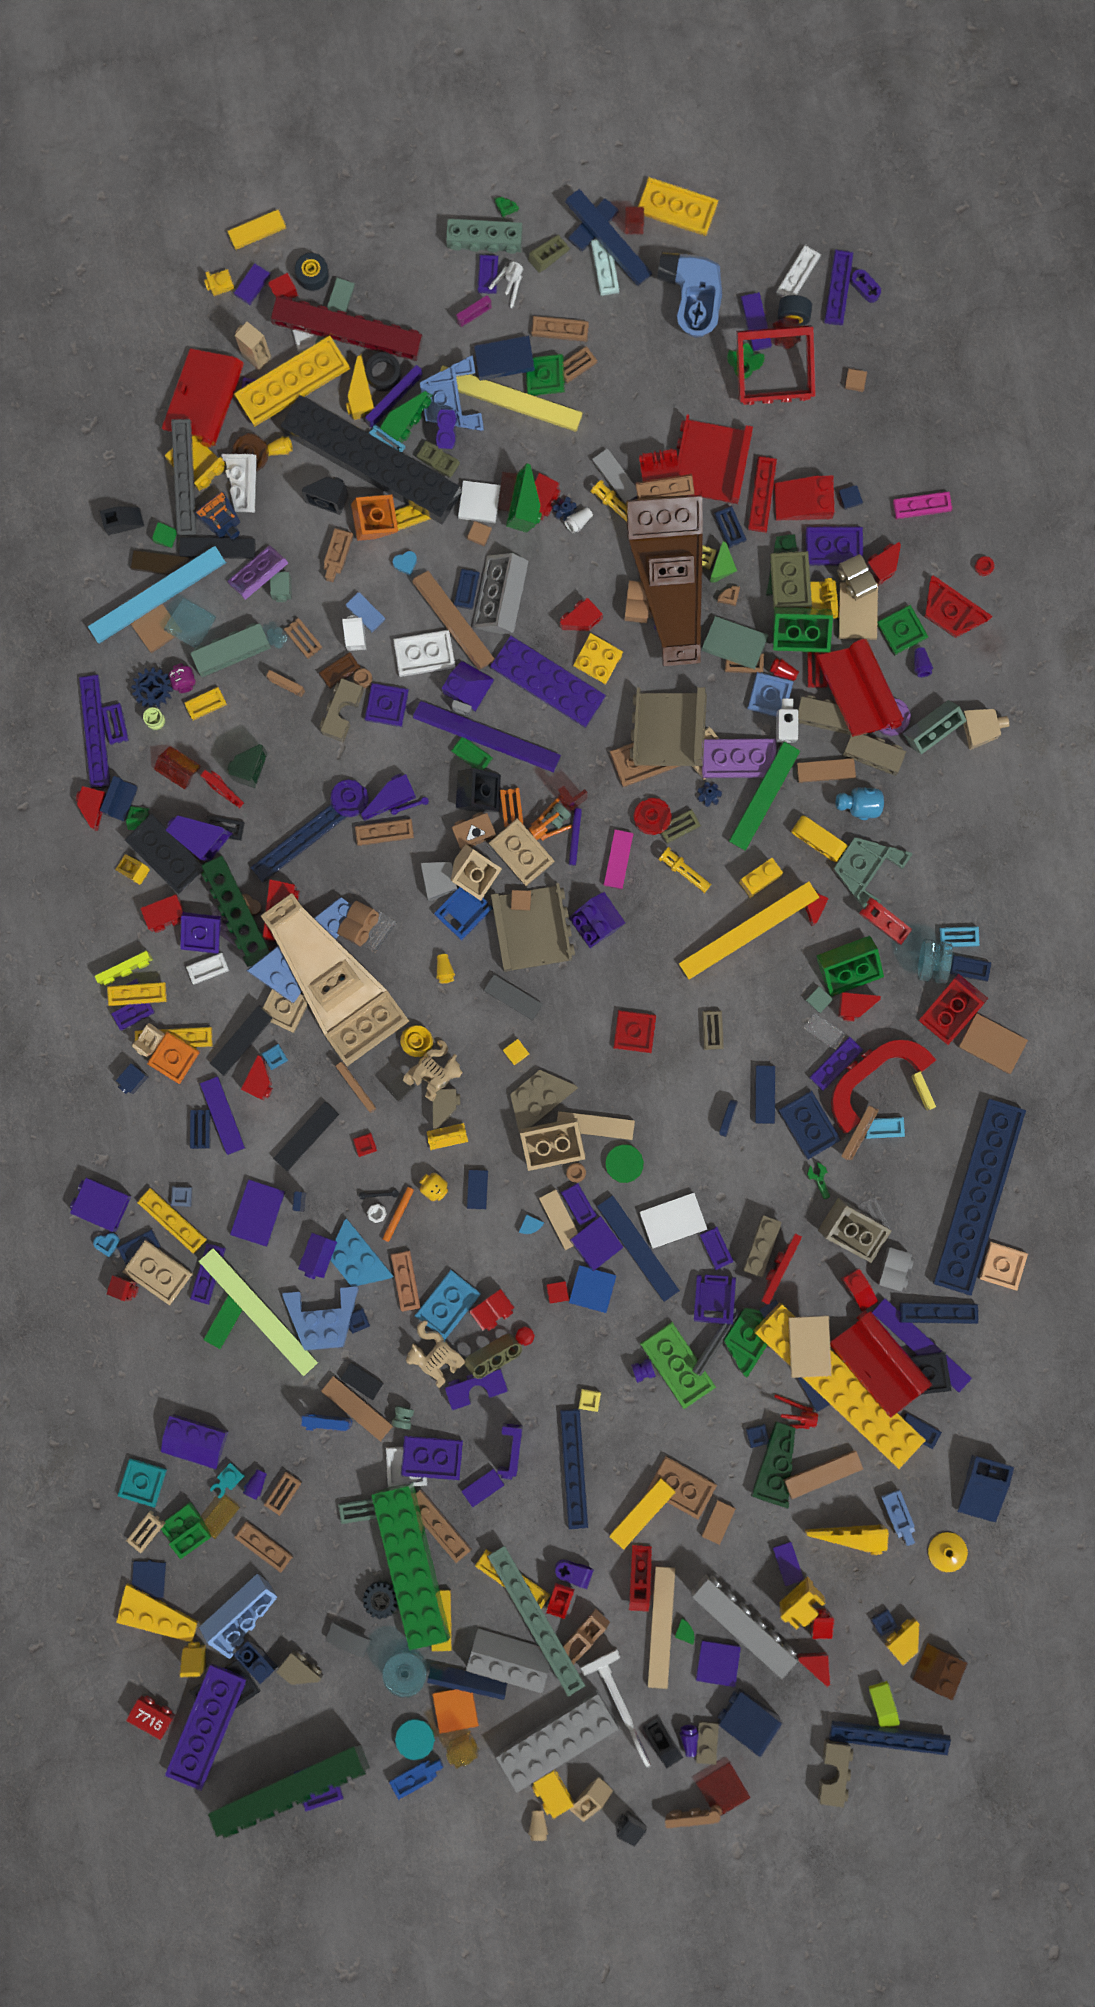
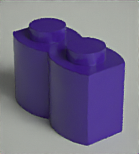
[436,409,458,449]

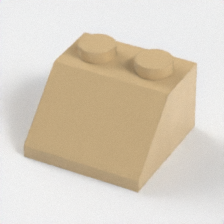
[450,844,502,900]

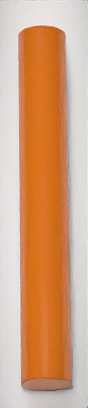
[382,1187,414,1242]

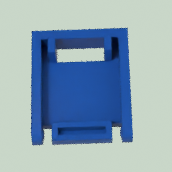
[434,887,493,941]
[301,1413,353,1431]

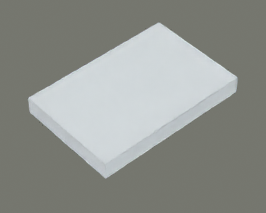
[394,630,455,677]
[640,1193,707,1249]

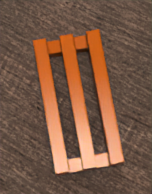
[500,788,523,828]

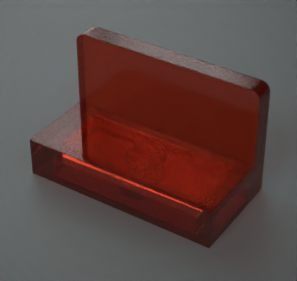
[154,746,201,789]
[558,786,588,812]

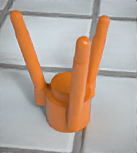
[528,798,572,841]

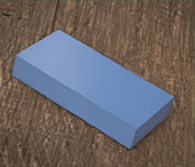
[346,592,385,632]

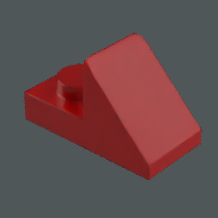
[546,1583,575,1619]

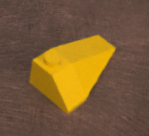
[805,1524,888,1555]

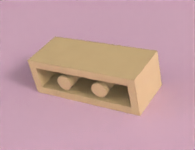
[235,322,271,371]

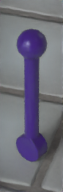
[391,797,429,815]

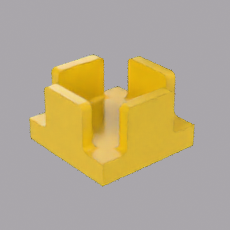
[779,1576,825,1630]

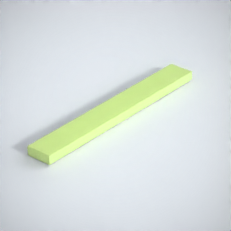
[199,1249,318,1376]

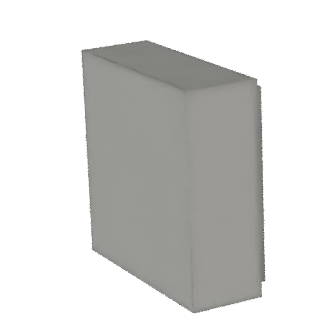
[452,700,472,717]

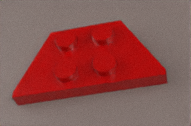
[925,575,993,638]
[762,1233,802,1305]

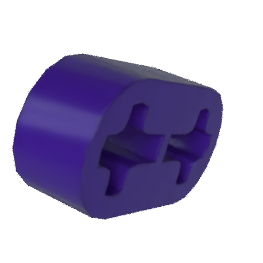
[851,269,881,303]

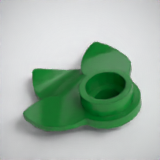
[727,343,765,379]

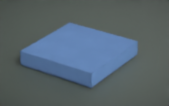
[747,672,794,717]

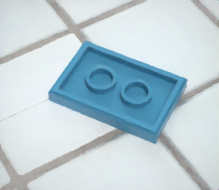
[415,1270,481,1340]

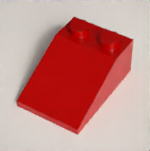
[775,476,835,521]
[919,974,988,1045]

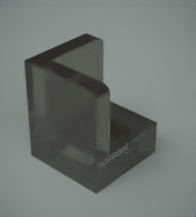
[385,1073,416,1103]

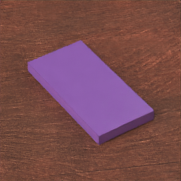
[702,739,777,778]

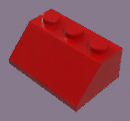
[263,880,300,942]

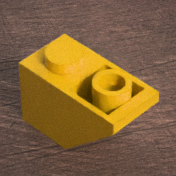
[885,1618,919,1665]

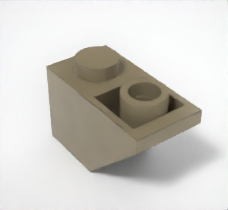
[276,1650,323,1685]

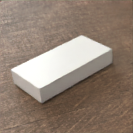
[186,953,229,985]

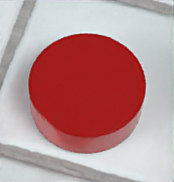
[975,556,995,576]

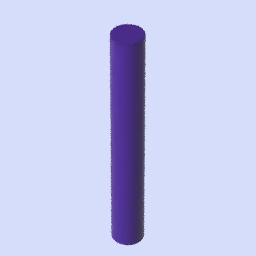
[569,808,582,866]

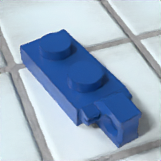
[389,1758,444,1800]

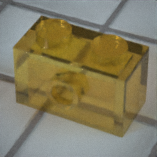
[446,1731,479,1769]

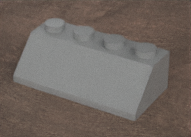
[472,553,529,634]
[466,1628,550,1693]

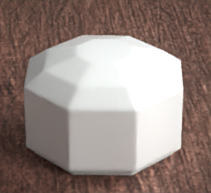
[367,1204,387,1223]

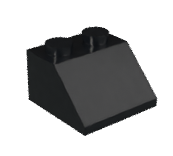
[302,477,348,515]
[456,768,501,812]

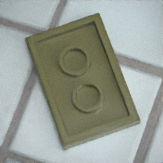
[770,551,812,610]

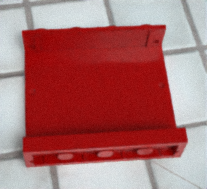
[676,414,753,504]

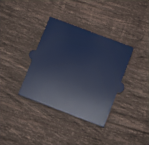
[132,1560,166,1598]

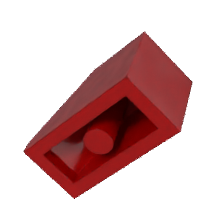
[76,786,106,831]
[838,992,881,1022]
[241,1055,273,1101]
[841,1268,878,1312]

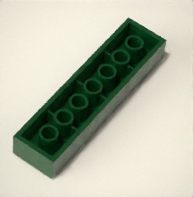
[208,1745,370,1839]

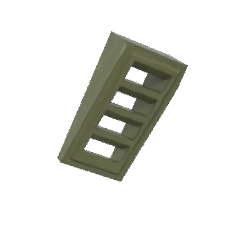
[528,235,570,273]

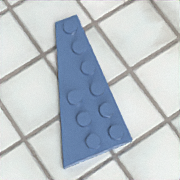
[246,897,352,1003]

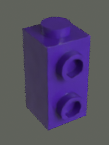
[298,1233,337,1280]

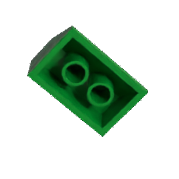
[816,936,884,997]

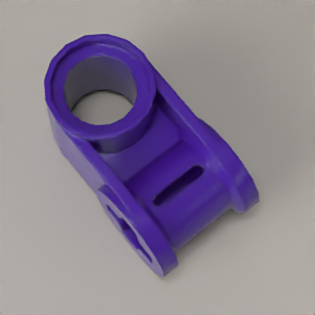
[555,1559,594,1589]

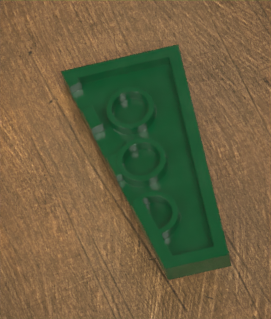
[751,1421,796,1509]

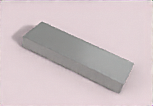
[592,448,637,505]

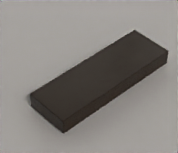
[131,550,190,575]

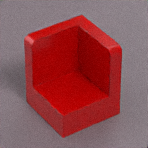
[268,273,298,299]

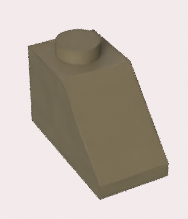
[433,1089,461,1129]

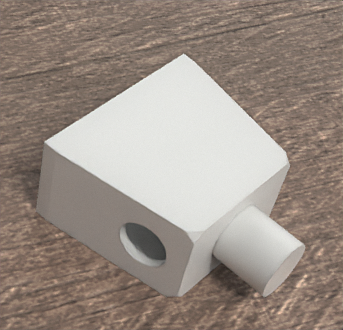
[776,699,798,743]

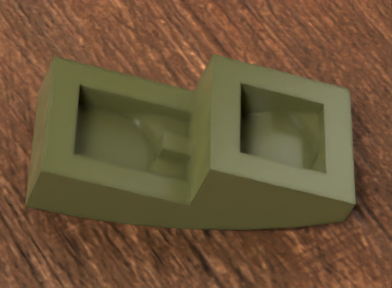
[416,441,460,478]

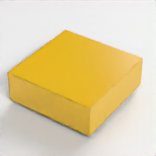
[503,1039,530,1066]

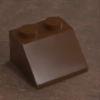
[912,1643,968,1700]

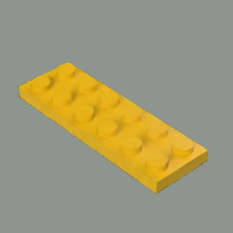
[234,336,350,427]

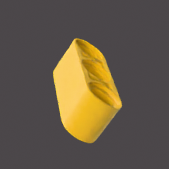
[791,815,847,862]

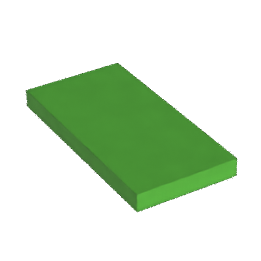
[640,1322,716,1409]

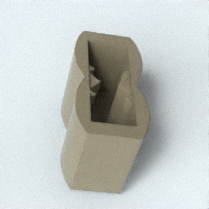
[837,554,877,600]

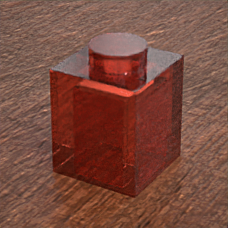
[625,206,644,234]

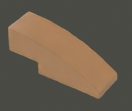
[563,1609,610,1665]

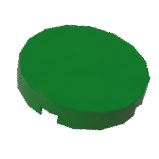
[605,1145,644,1183]

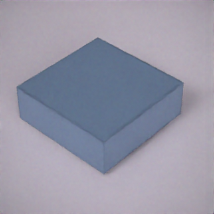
[171,1186,193,1207]

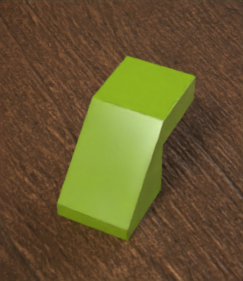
[868,1681,900,1728]

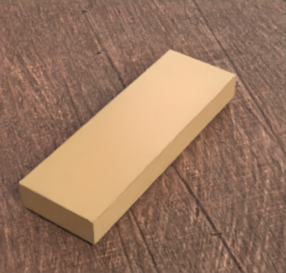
[539,1190,578,1250]

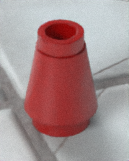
[769,658,799,681]

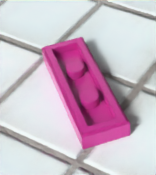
[893,491,952,519]
[604,830,633,890]

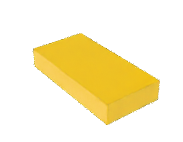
[184,687,227,721]

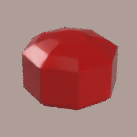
[516,1326,535,1346]

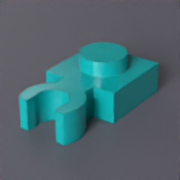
[210,1462,245,1498]

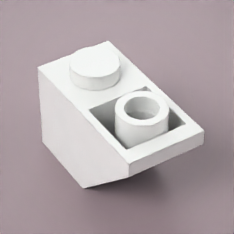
[342,616,366,651]

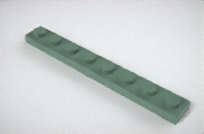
[488,1545,585,1696]

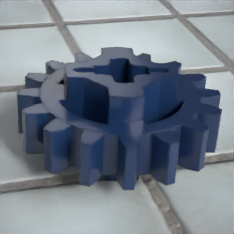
[131,667,174,709]

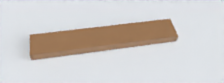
[412,571,495,670]

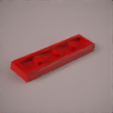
[748,456,777,533]

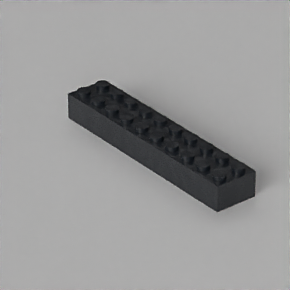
[280,395,462,525]

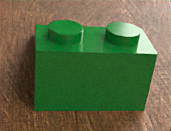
[506,463,542,533]

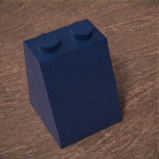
[717,1688,782,1758]

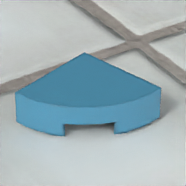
[519,1215,544,1234]

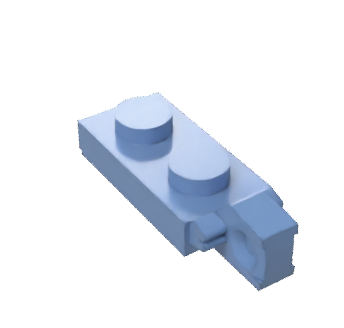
[881,1489,915,1546]

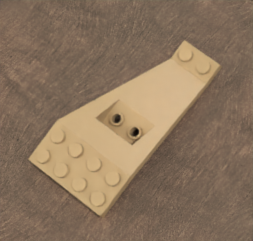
[261,894,409,1066]

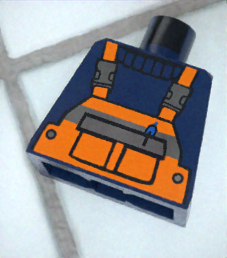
[195,491,240,539]

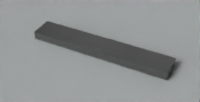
[171,419,197,535]

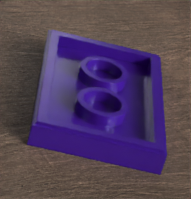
[806,527,863,565]
[230,1180,286,1247]
[401,1436,463,1480]

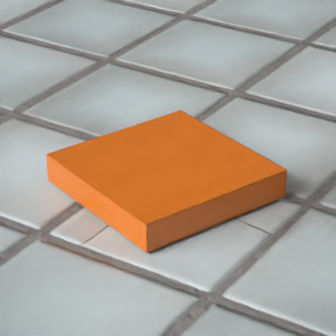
[147,1031,201,1084]
[433,1689,479,1734]

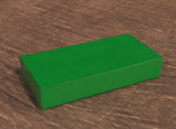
[451,737,493,771]

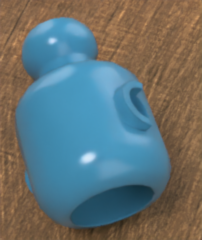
[835,787,884,820]

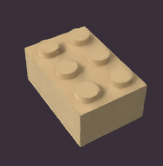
[520,1118,585,1171]

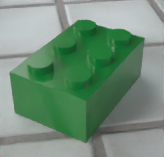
[772,607,833,652]

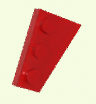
[201,770,244,809]

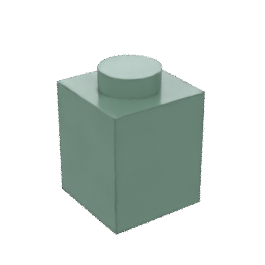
[270,572,292,602]

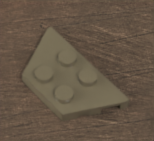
[510,1070,578,1133]

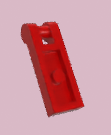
[859,898,912,945]

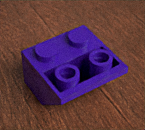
[569,892,626,948]

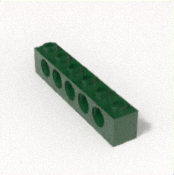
[201,856,270,967]

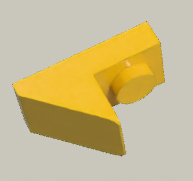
[115,854,150,885]

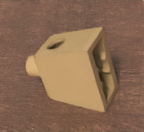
[963,709,1009,750]

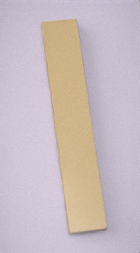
[648,1566,675,1689]

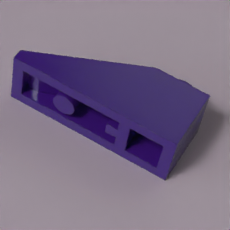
[361,774,416,821]

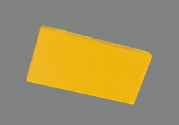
[636,177,719,236]

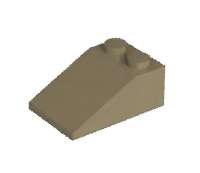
[818,1198,892,1263]

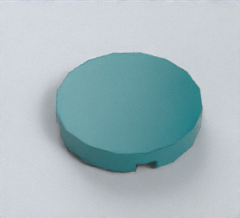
[395,1718,435,1760]

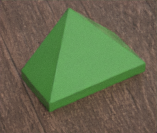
[710,542,737,583]

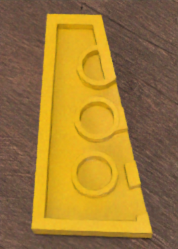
[116,1583,198,1642]

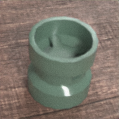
[545,803,571,830]
[391,1406,415,1430]

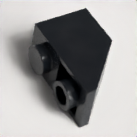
[100,506,145,536]
[615,1811,647,1847]

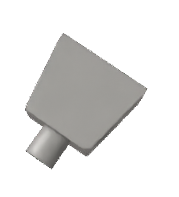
[421,862,457,901]

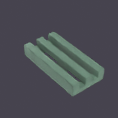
[338,1499,377,1524]

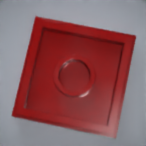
[613,1010,656,1053]

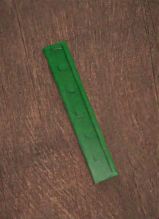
[728,741,800,851]

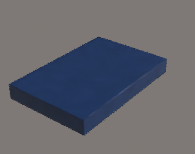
[474,336,535,381]
[778,1090,841,1160]

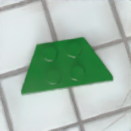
[723,1308,767,1378]

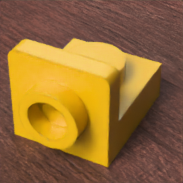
[204,269,235,296]

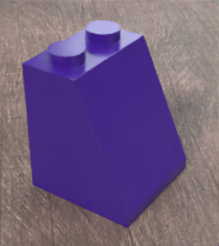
[166,816,233,862]

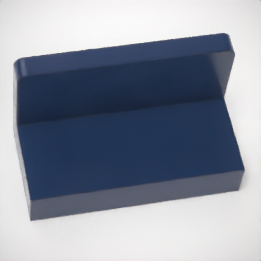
[100,776,138,822]

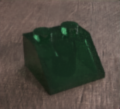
[227,744,268,788]

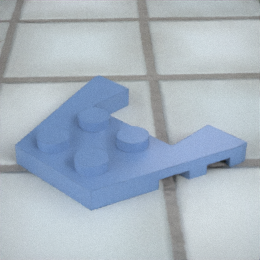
[420,356,484,431]
[282,1286,359,1351]

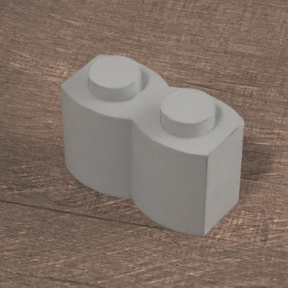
[877,1247,914,1291]

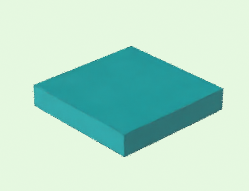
[118,1458,167,1508]

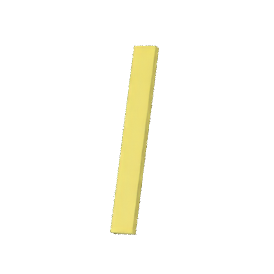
[440,365,583,432]

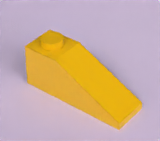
[346,356,374,420]

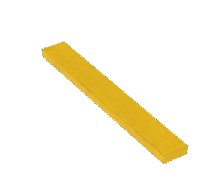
[679,882,819,980]

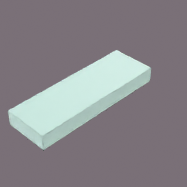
[591,240,619,296]

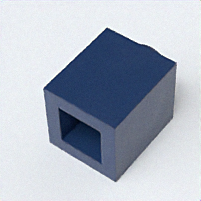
[116,1063,148,1094]

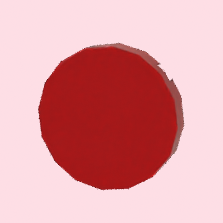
[633,797,672,835]

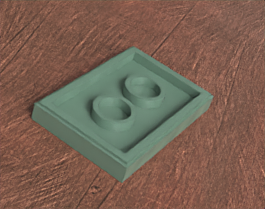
[702,616,768,670]

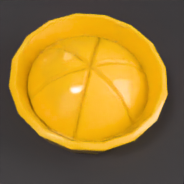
[400,1025,433,1057]

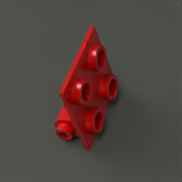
[639,448,680,481]

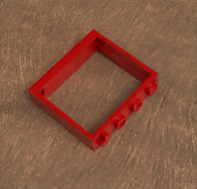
[736,325,815,405]

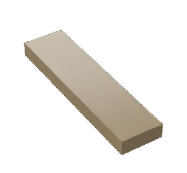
[557,1111,635,1140]

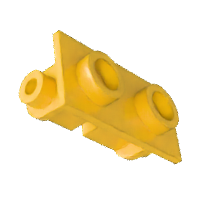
[427,1123,468,1150]

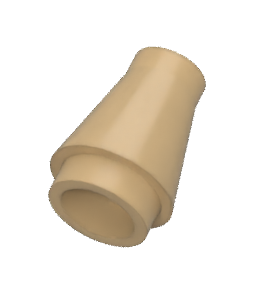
[529,1810,548,1841]

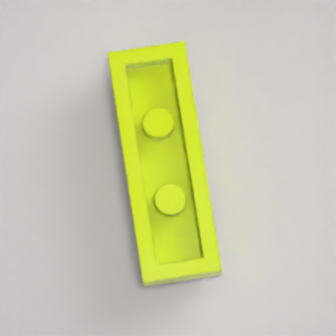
[95,951,153,986]

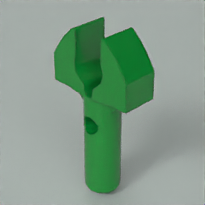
[807,1163,830,1199]

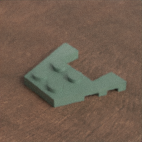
[833,837,912,915]

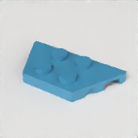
[331,1219,394,1287]

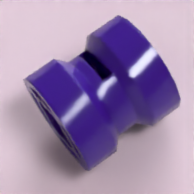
[631,1358,656,1383]

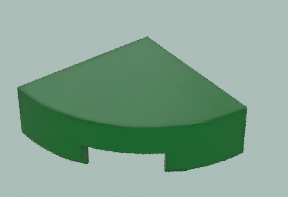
[495,197,519,217]
[674,1618,694,1645]

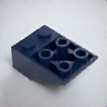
[957,1454,1014,1523]

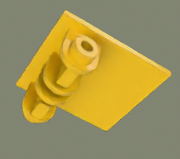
[810,578,839,618]
[573,633,623,685]

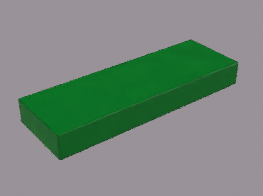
[204,1295,243,1349]

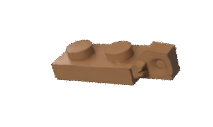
[324,528,353,582]

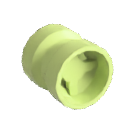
[143,707,165,730]

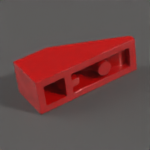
[629,1545,652,1612]

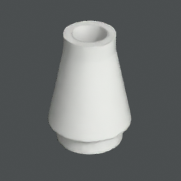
[565,507,593,533]

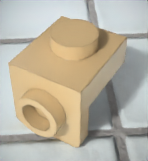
[132,1023,165,1057]

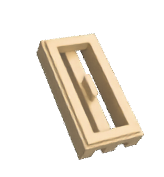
[126,1511,165,1553]

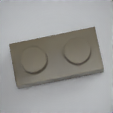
[696,1721,719,1765]

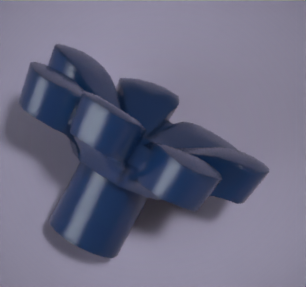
[553,497,577,522]
[697,782,722,807]

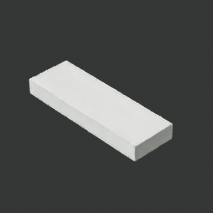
[776,245,821,297]

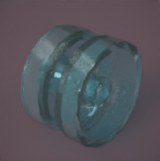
[917,939,953,984]
[383,1648,428,1697]

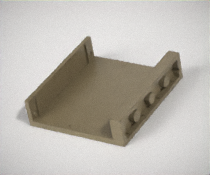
[630,687,707,766]
[491,883,575,972]

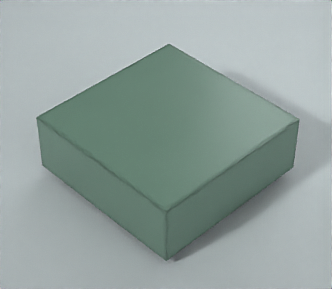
[806,987,833,1014]

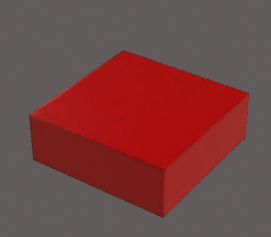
[353,1133,377,1157]
[547,1281,569,1304]

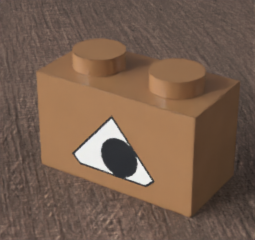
[452,812,496,850]

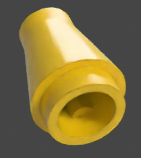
[267,436,293,456]
[436,954,455,984]

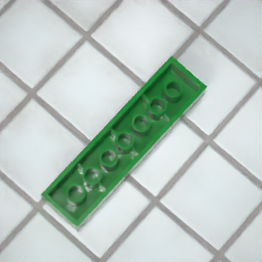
[372,1482,451,1651]

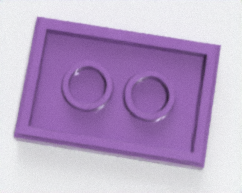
[227,545,288,600]

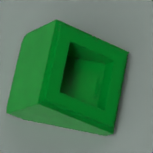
[152,522,177,548]
[126,806,149,830]

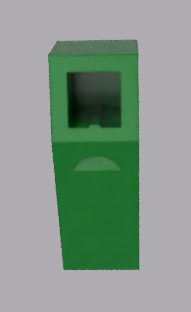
[380,391,433,443]

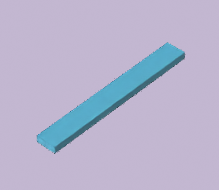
[88,546,226,643]

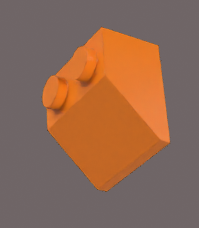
[351,495,399,541]

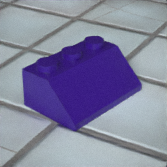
[161,1414,229,1469]

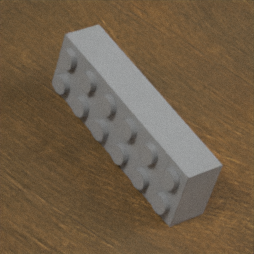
[690,1574,798,1679]
[496,1690,619,1793]

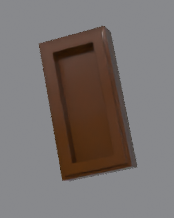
[319,652,361,689]

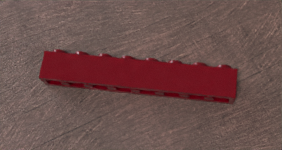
[271,296,422,361]

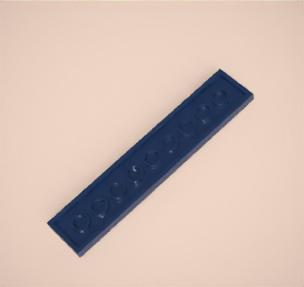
[933,1099,1026,1296]

